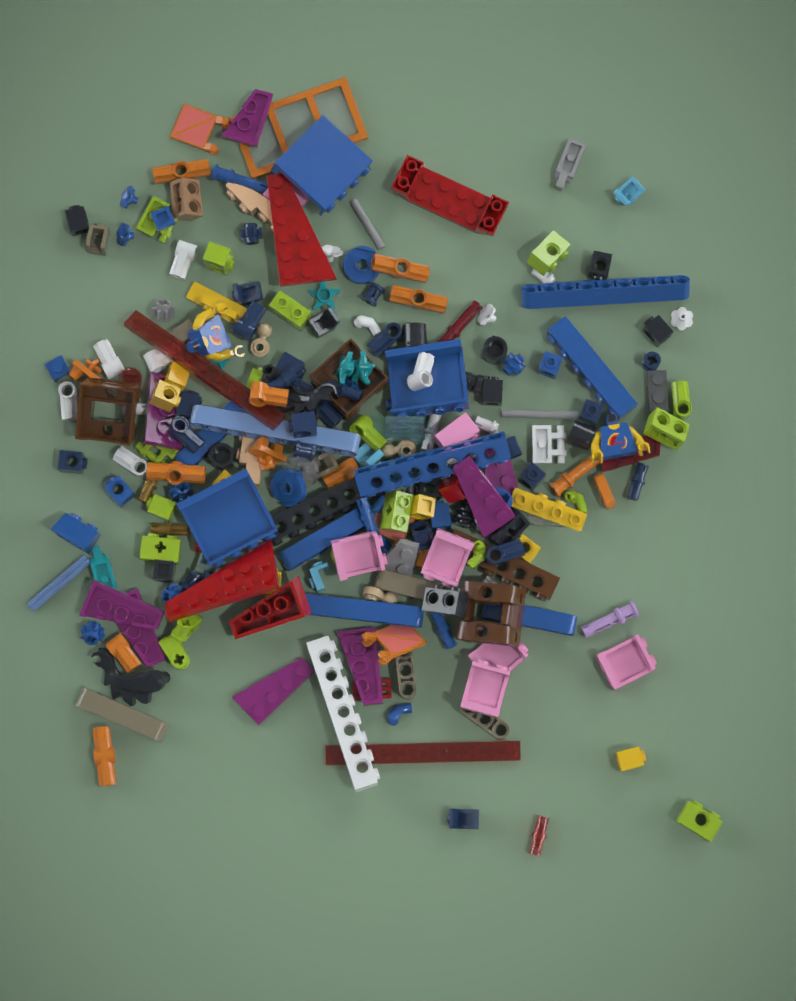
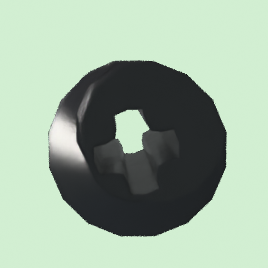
[452,498,475,529]

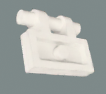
[532,425,567,464]

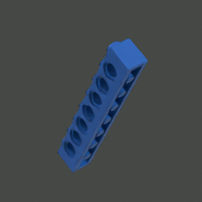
[354,431,511,497]

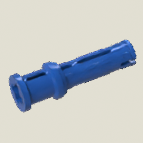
[211,164,268,194]

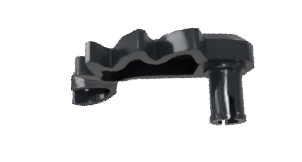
[262,364,339,414]
[91,647,171,707]

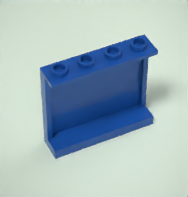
[271,115,373,216]
[385,339,469,421]
[177,469,278,568]

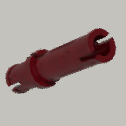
[437,300,483,342]

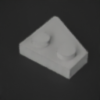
[384,539,420,577]

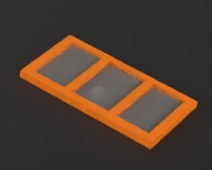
[230,77,368,179]

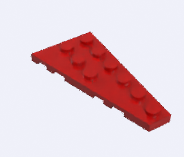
[267,174,337,287]
[165,539,280,622]

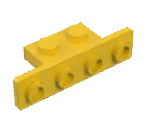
[186,282,247,324]
[511,488,587,532]

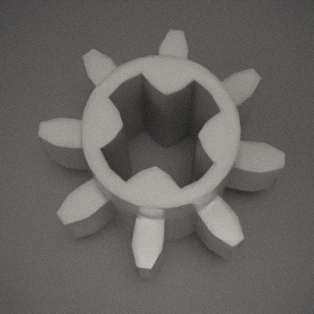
[151,299,174,322]

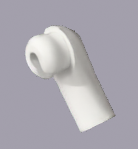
[354,315,382,337]

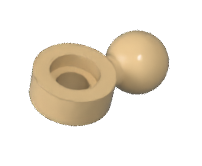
[251,323,272,358]
[381,439,416,459]
[363,586,398,604]

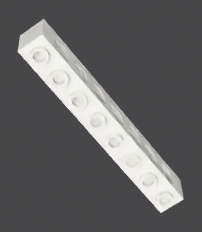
[306,636,380,792]

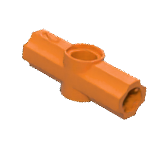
[152,159,211,185]
[371,254,430,283]
[389,285,448,314]
[146,461,206,485]
[93,726,116,787]

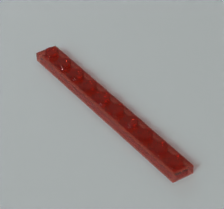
[124,310,286,431]
[326,741,521,765]

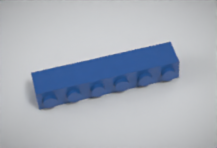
[547,316,638,421]

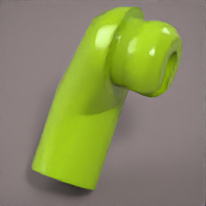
[564,490,588,513]
[466,540,486,569]

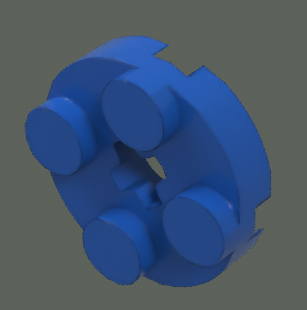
[343,246,380,284]
[270,468,307,507]

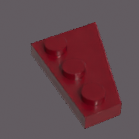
[602,436,660,473]

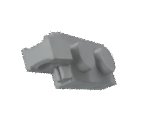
[554,138,586,191]

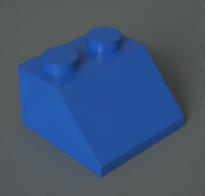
[51,513,101,555]

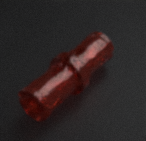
[529,815,550,856]

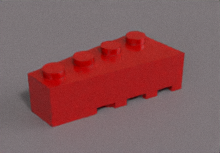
[229,576,311,640]

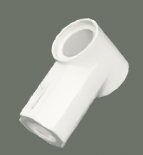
[169,240,198,280]
[93,339,126,379]
[143,342,184,373]
[407,352,434,391]
[58,382,78,421]
[113,446,147,479]

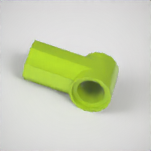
[671,380,692,421]
[349,415,387,451]

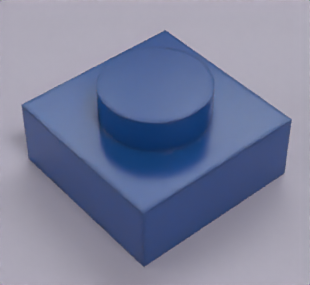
[150,206,176,232]
[45,355,70,382]

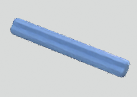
[27,555,91,611]

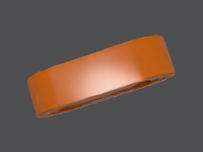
[593,473,616,510]

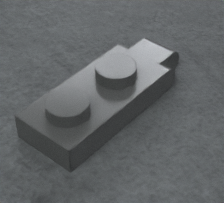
[647,370,669,415]

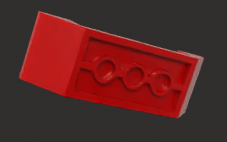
[391,155,509,236]

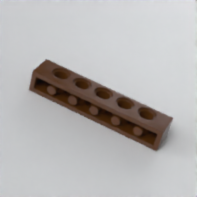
[453,529,560,602]

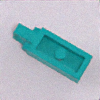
[90,546,118,590]

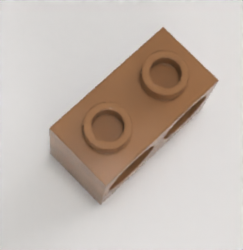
[170,177,203,221]

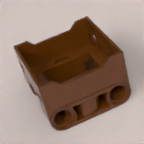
[310,338,390,422]
[75,378,141,446]
[456,581,526,648]

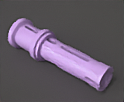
[581,600,640,638]

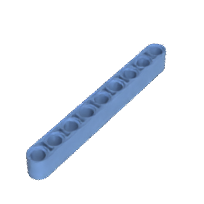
[189,405,361,457]

